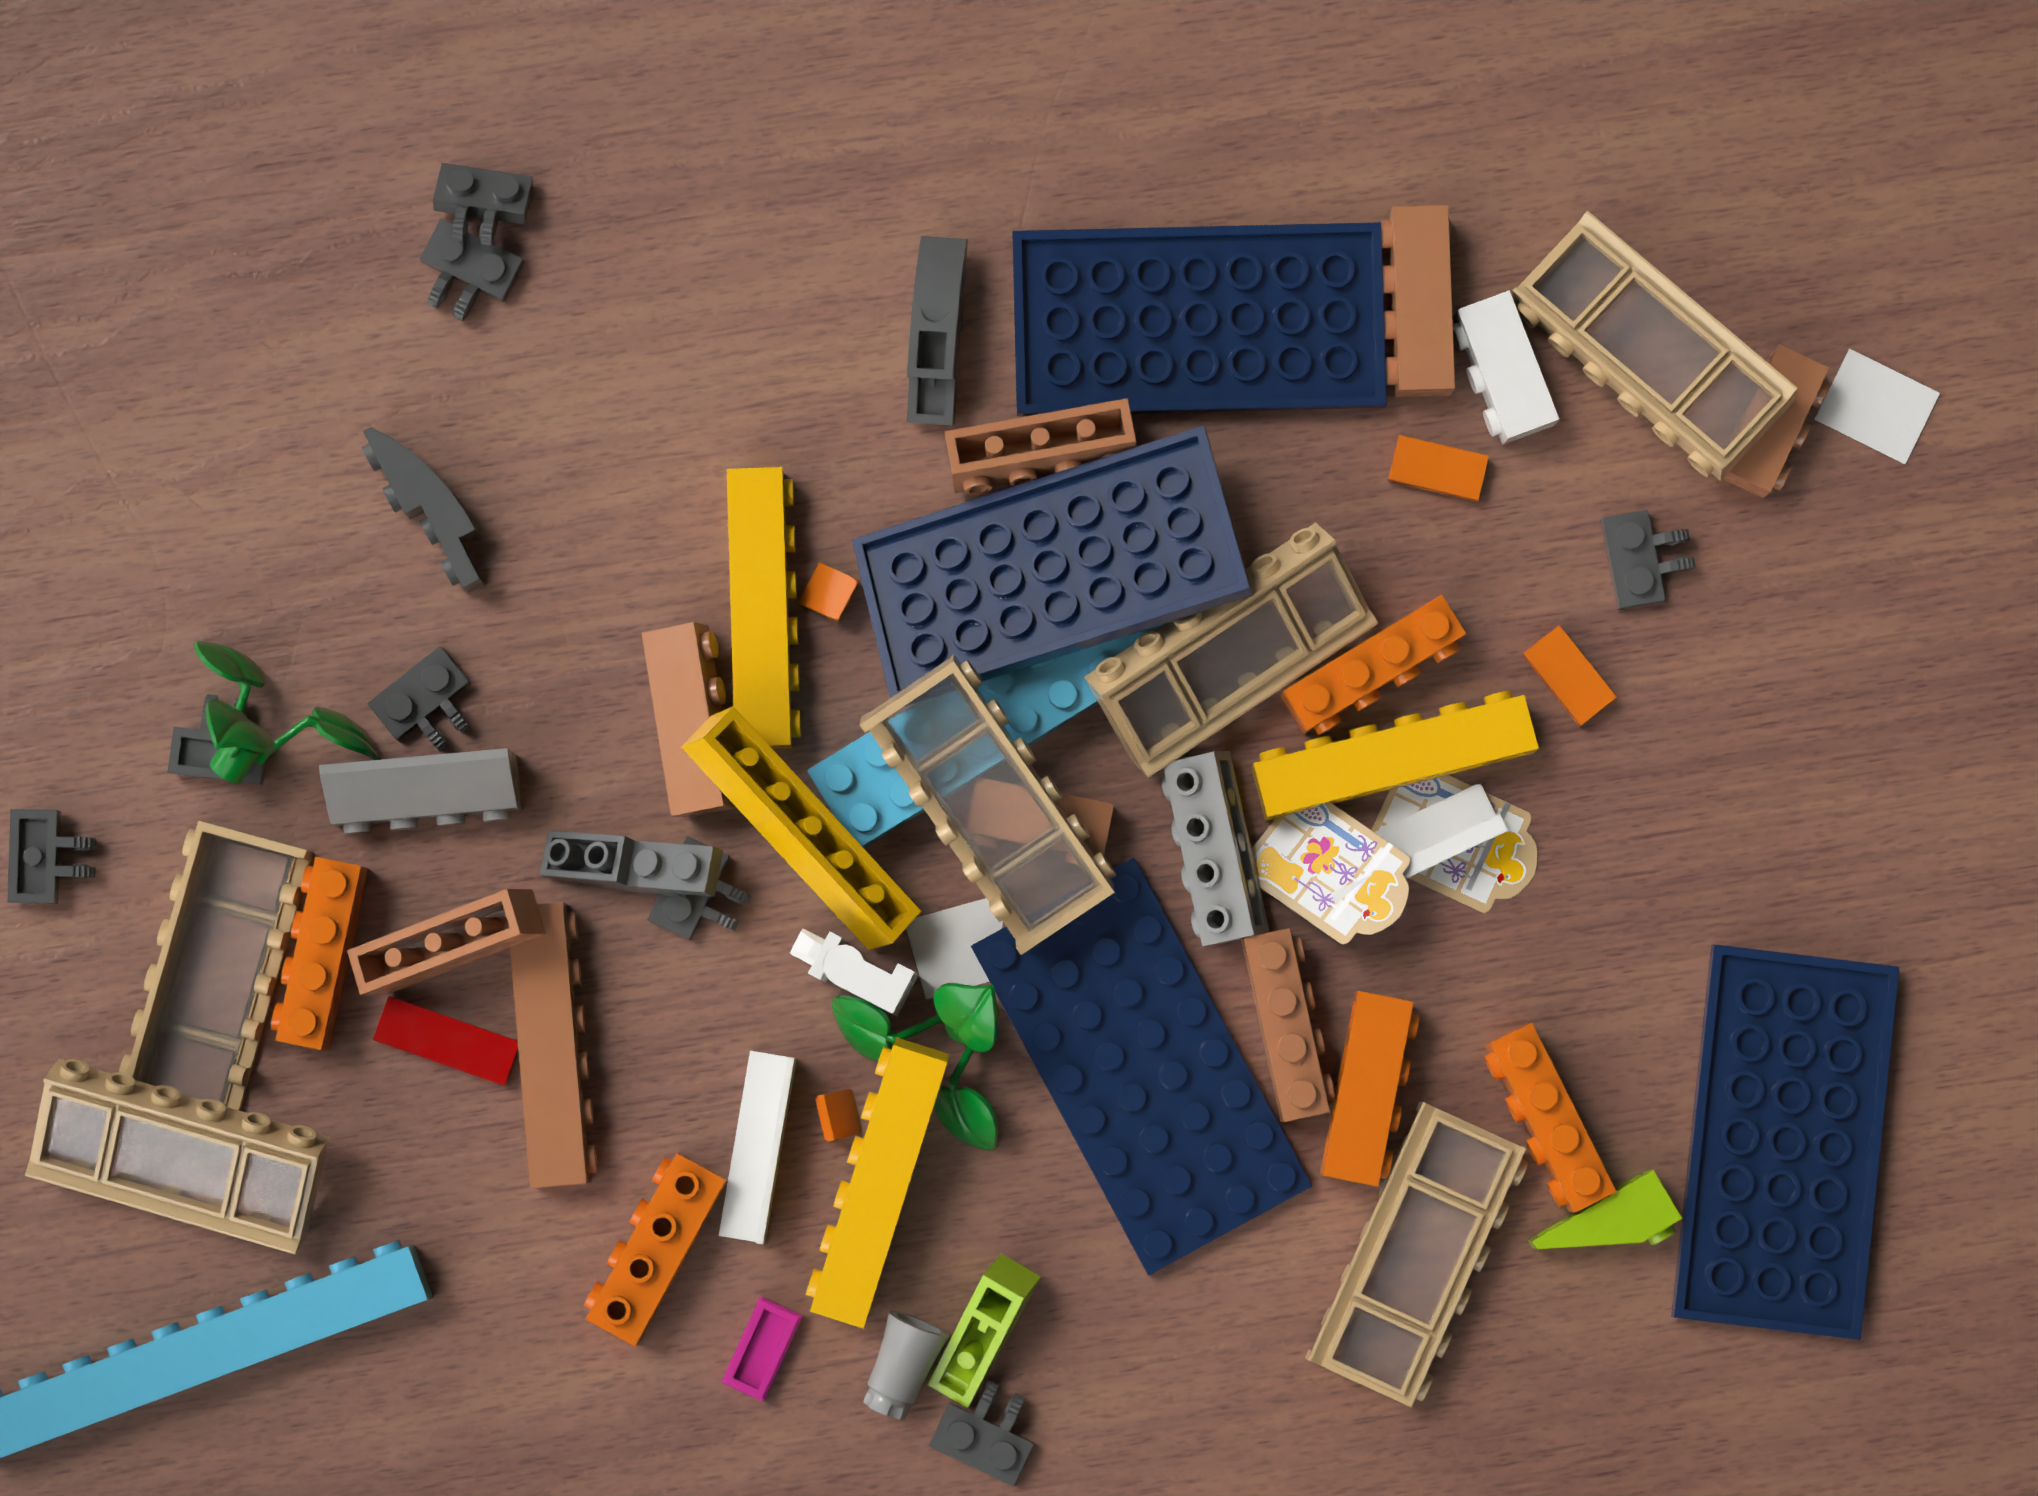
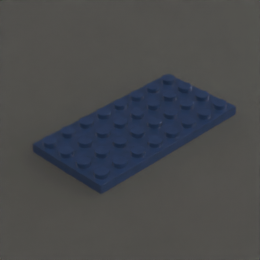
[1012,222,1387,416]
[852,425,1253,706]
[971,858,1312,1276]
[1671,944,1899,1340]

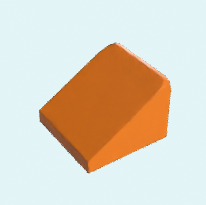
[798,562,860,625]
[815,1089,861,1142]

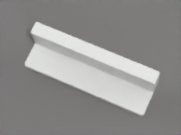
[1331,784,1508,903]
[719,1051,797,1245]

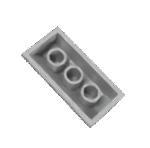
[319,748,522,834]

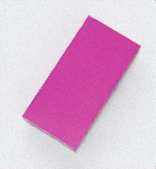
[721,1296,803,1402]

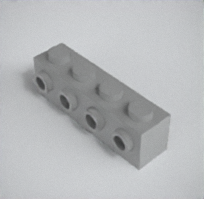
[1161,751,1269,947]

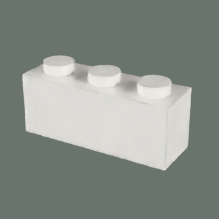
[1453,290,1559,445]

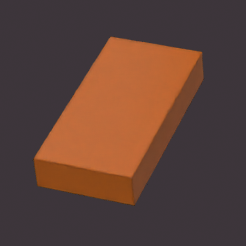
[1387,435,1489,502]
[1522,625,1617,727]

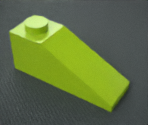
[1527,1169,1682,1249]
[928,1253,1041,1408]

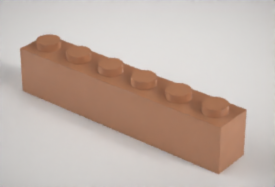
[510,902,598,1189]

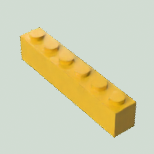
[727,467,801,749]
[1251,690,1539,821]
[681,706,921,950]
[806,1038,950,1329]

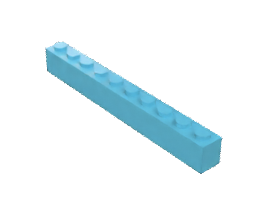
[0,1240,433,1458]

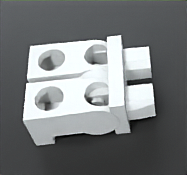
[790,929,919,1016]

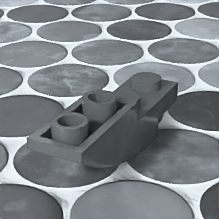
[907,236,968,425]
[362,427,485,593]
[540,830,723,898]

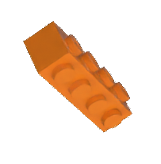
[1280,595,1466,736]
[271,856,369,1051]
[1319,991,1419,1187]
[1483,1023,1617,1213]
[584,1152,728,1347]

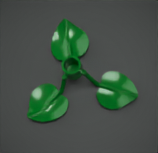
[194,640,381,784]
[831,983,999,1150]

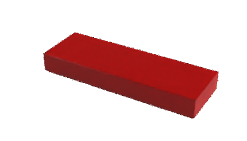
[373,996,519,1086]

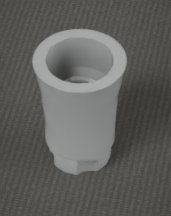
[863,1310,950,1420]

